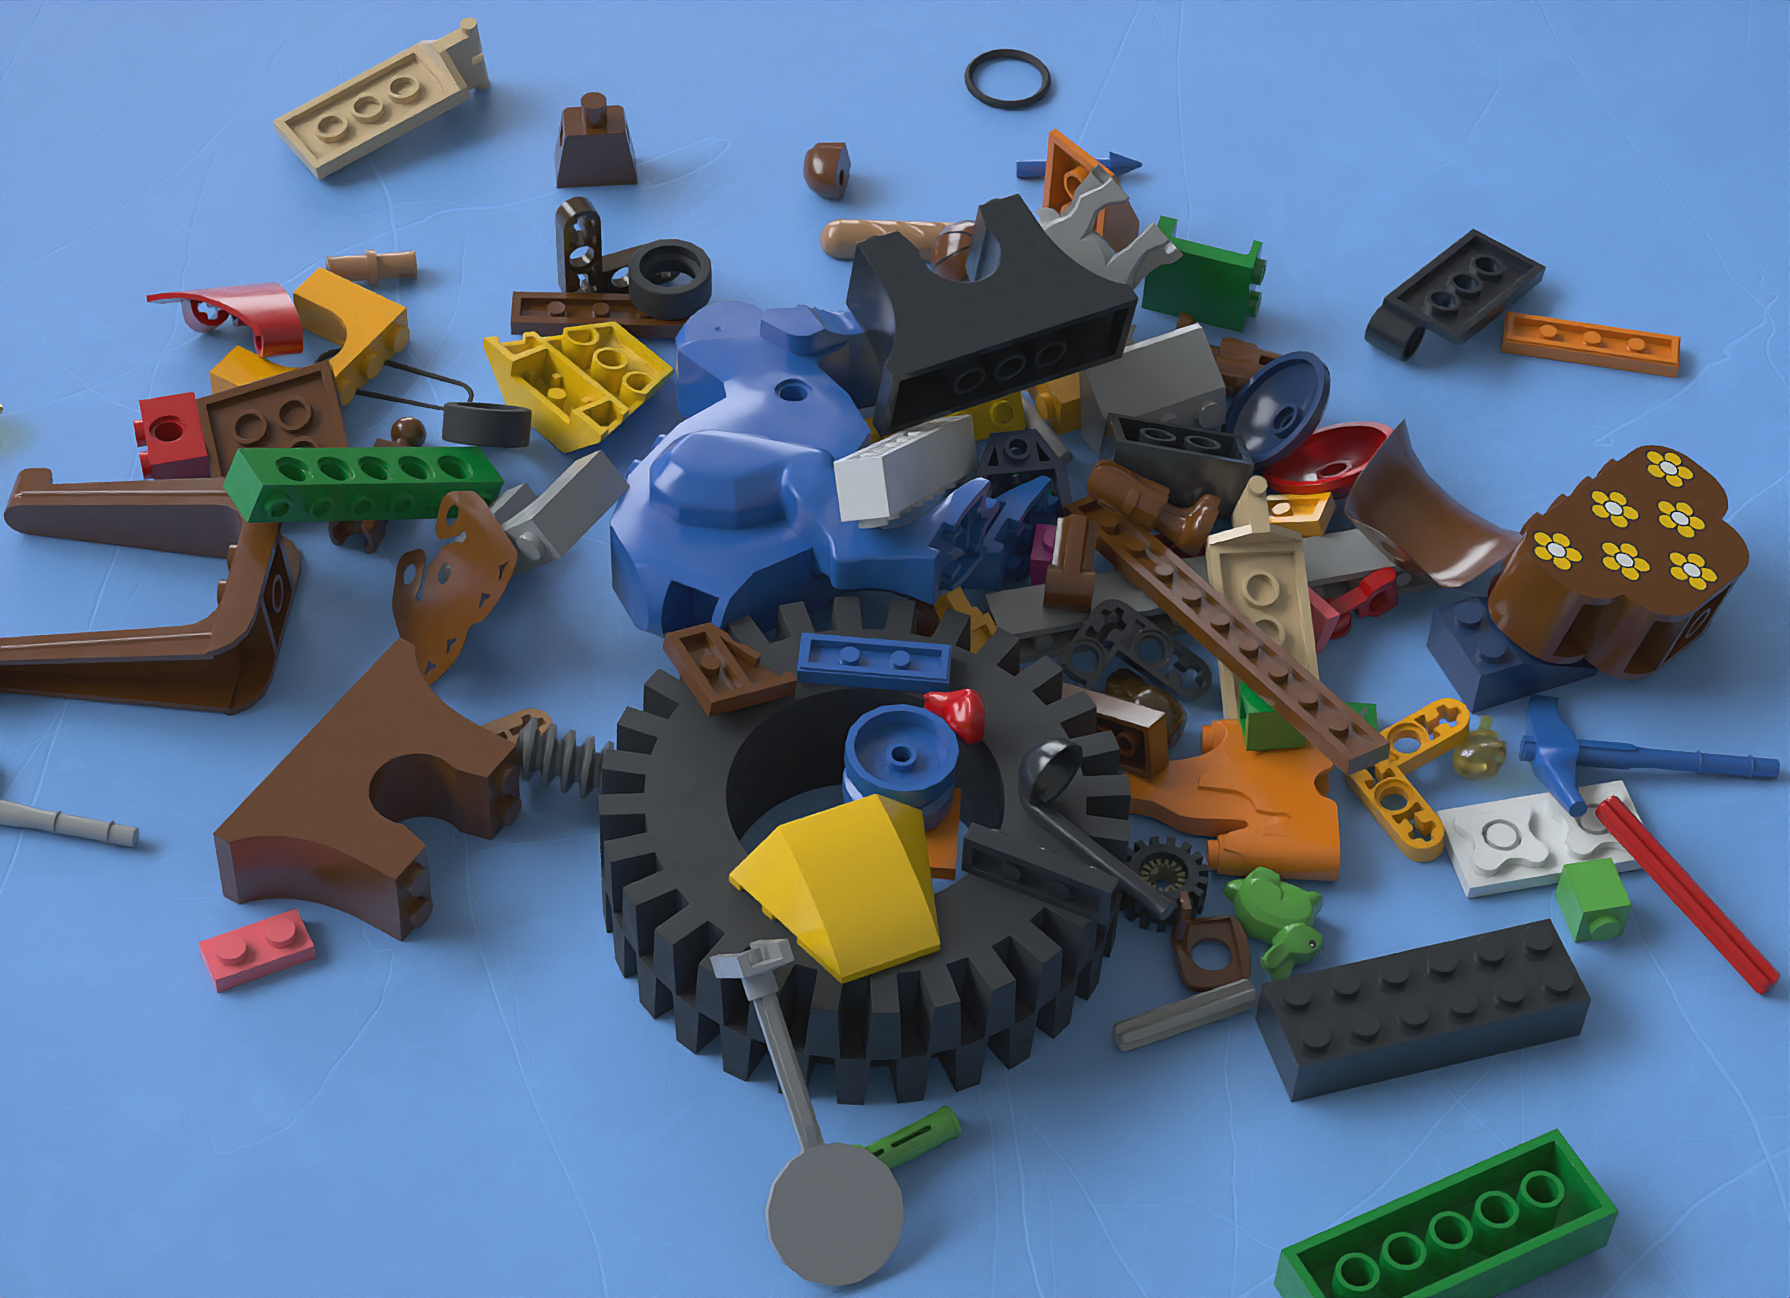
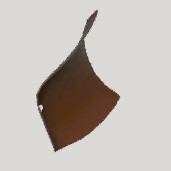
[1344,418,1523,589]

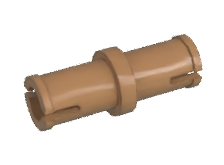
[326,249,417,285]

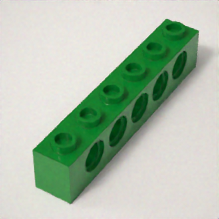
[223,446,505,523]

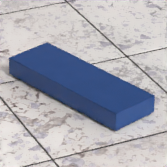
[797,633,952,693]

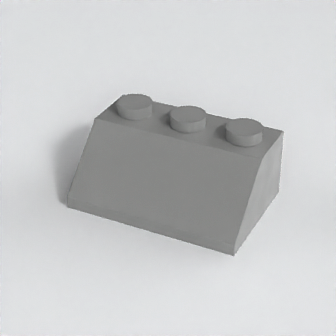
[1079,323,1226,455]

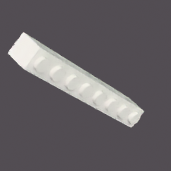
[833,414,978,529]

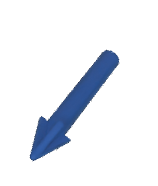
[1016,151,1142,177]

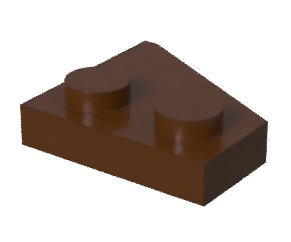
[662,622,798,717]

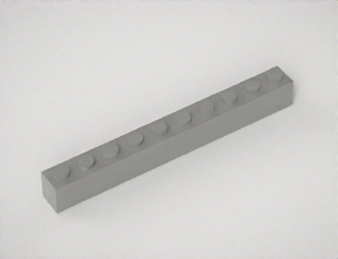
[983,528,1442,664]

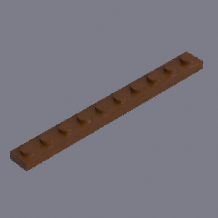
[1064,496,1390,776]

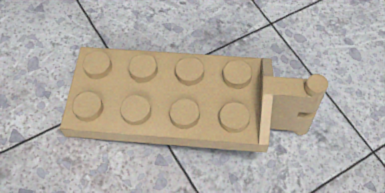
[273,17,490,180]
[1205,476,1320,719]

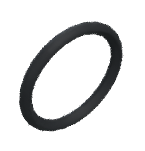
[964,49,1051,109]

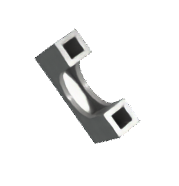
[440,450,630,581]

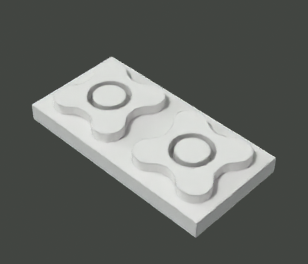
[1436,780,1643,899]

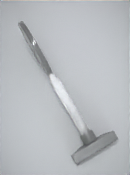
[710,939,905,1287]

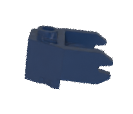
[975,429,1073,523]

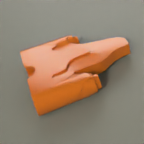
[1122,719,1340,882]

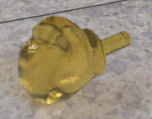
[1452,715,1507,780]

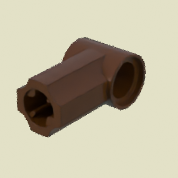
[1043,515,1098,613]

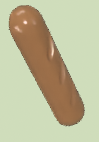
[820,219,955,261]

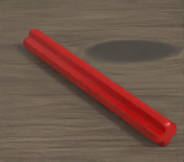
[1595,795,1781,994]

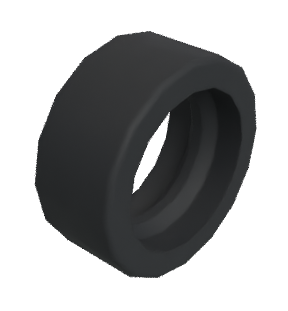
[628,239,712,320]
[442,402,532,448]

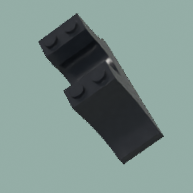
[845,193,1139,437]

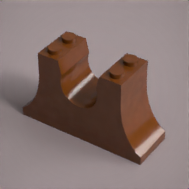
[213,637,522,942]

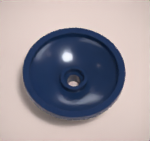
[1221,351,1331,470]

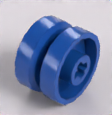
[842,704,959,832]

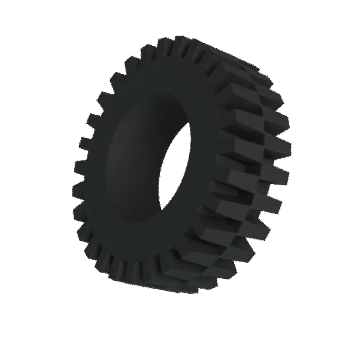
[599,596,1131,1105]

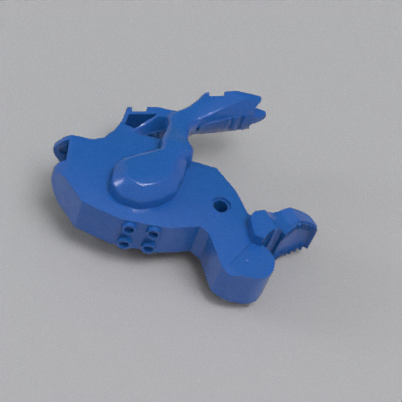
[610,301,1061,639]

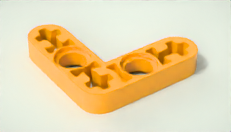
[1345,698,1470,862]

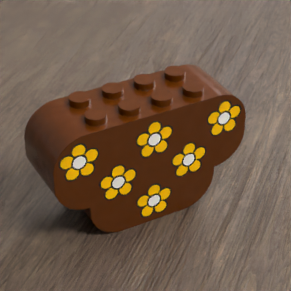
[1488,445,1749,681]

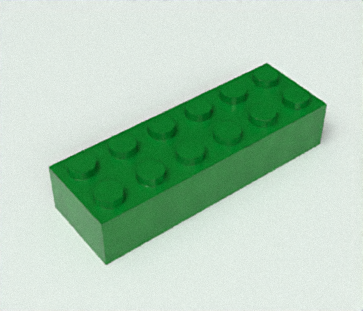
[1273,1128,1619,1298]

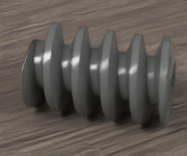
[516,717,614,799]

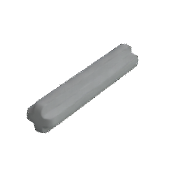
[1112,979,1258,1052]

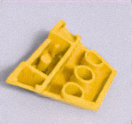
[483,321,674,453]
[729,794,941,984]

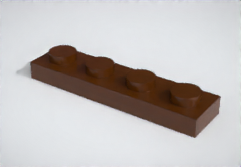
[510,291,690,338]

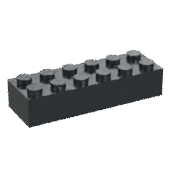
[1255,918,1591,1103]

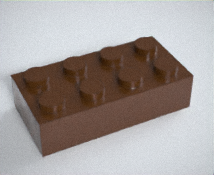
[1062,682,1169,780]

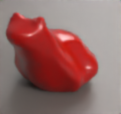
[924,689,985,746]

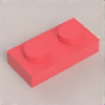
[198,908,316,993]

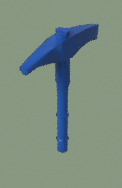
[1518,694,1780,818]

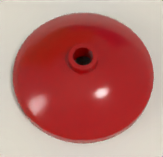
[1262,421,1393,500]

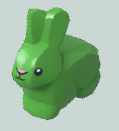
[1223,866,1324,981]

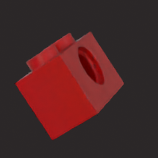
[133,391,211,480]

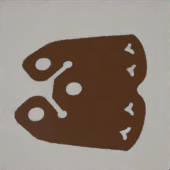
[392,491,518,686]

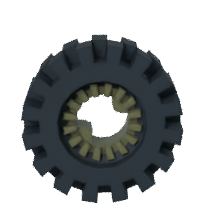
[1119,836,1209,933]

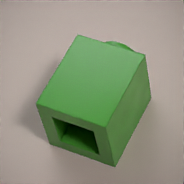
[1555,857,1632,943]

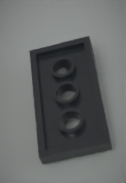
[1364,228,1546,362]

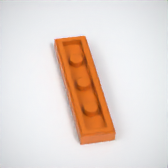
[1501,311,1681,378]

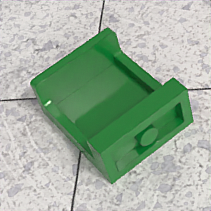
[1141,216,1267,333]

